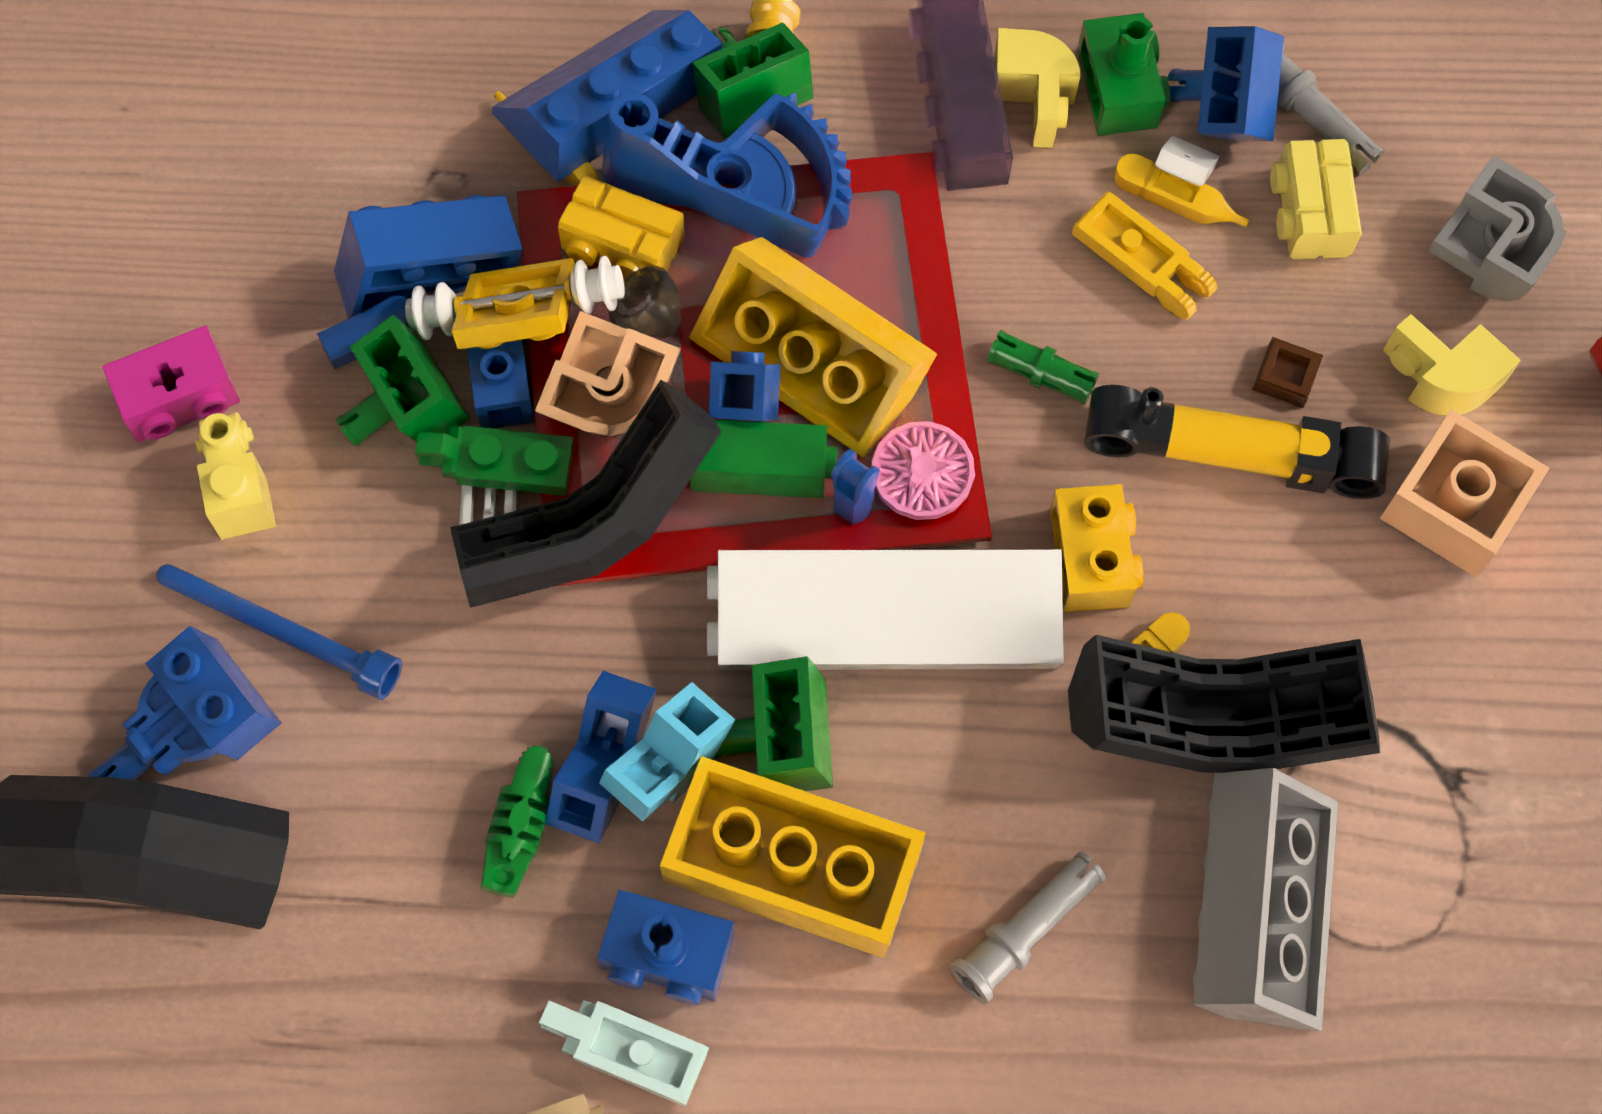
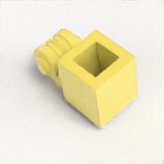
[195,412,276,540]

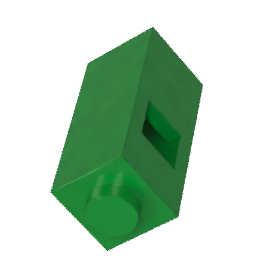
[690,420,837,499]

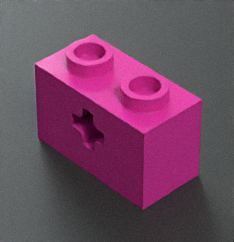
[102,325,241,443]

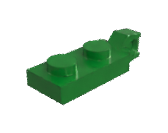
[415,426,575,496]

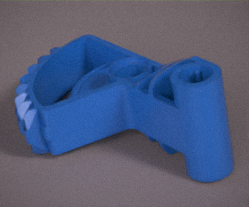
[602,92,852,258]

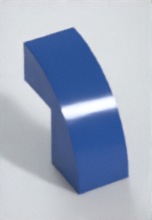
[545,671,656,843]

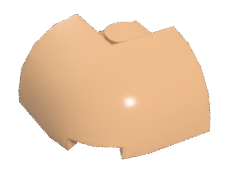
[535,311,681,436]

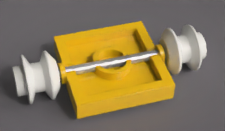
[405,256,625,349]

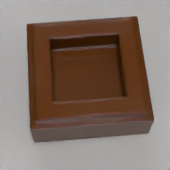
[1252,337,1323,408]

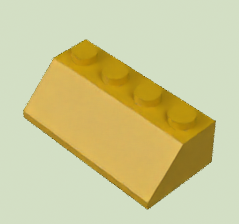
[689,237,937,457]

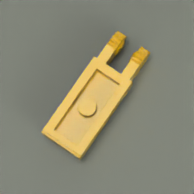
[1072,191,1218,320]

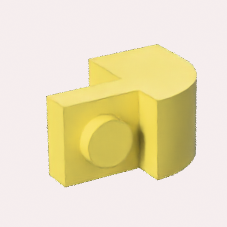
[992,28,1080,148]
[1383,314,1521,416]

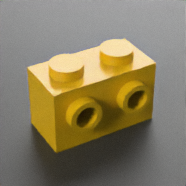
[1049,484,1144,613]

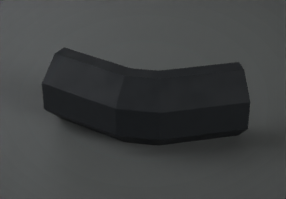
[450,380,722,608]
[1068,635,1380,773]
[0,775,289,929]

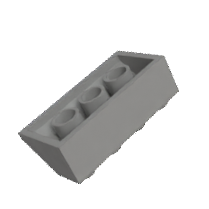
[1193,768,1338,1031]

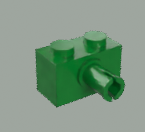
[1077,13,1170,136]
[692,22,814,139]
[336,315,471,446]
[713,656,833,792]

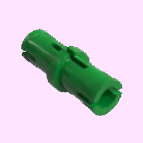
[987,330,1100,405]

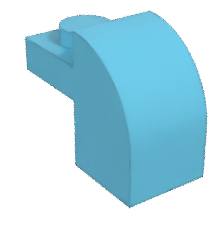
[599,682,735,822]

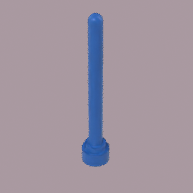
[156,564,402,700]

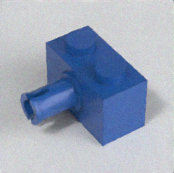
[1167,26,1284,142]
[597,889,735,1006]

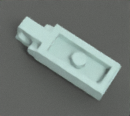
[539,1000,709,1107]

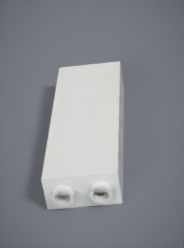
[707,550,1064,670]

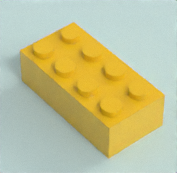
[660,756,926,959]

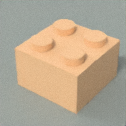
[1379,409,1550,577]

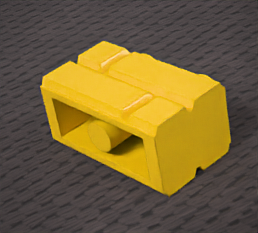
[558,175,685,286]

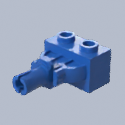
[87,626,282,780]

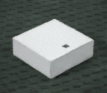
[1155,135,1219,186]

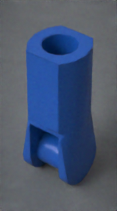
[317,296,410,370]
[831,449,880,525]

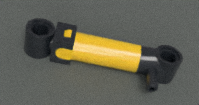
[1084,384,1390,499]

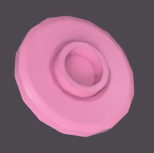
[871,421,975,520]

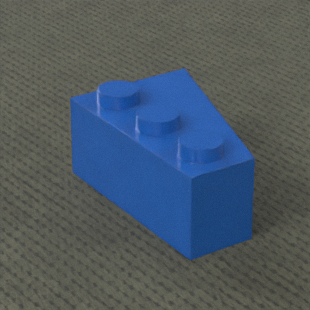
[334,195,523,319]

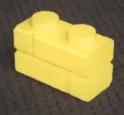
[1270,139,1362,259]

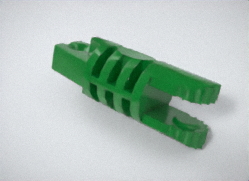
[480,744,553,898]

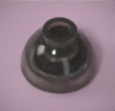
[608,266,681,338]

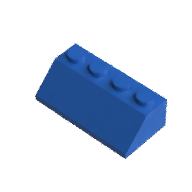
[492,10,723,182]

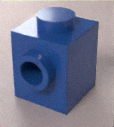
[467,341,535,429]
[709,351,781,421]

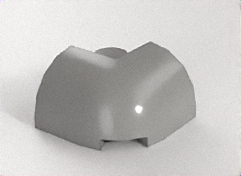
[1429,155,1567,301]

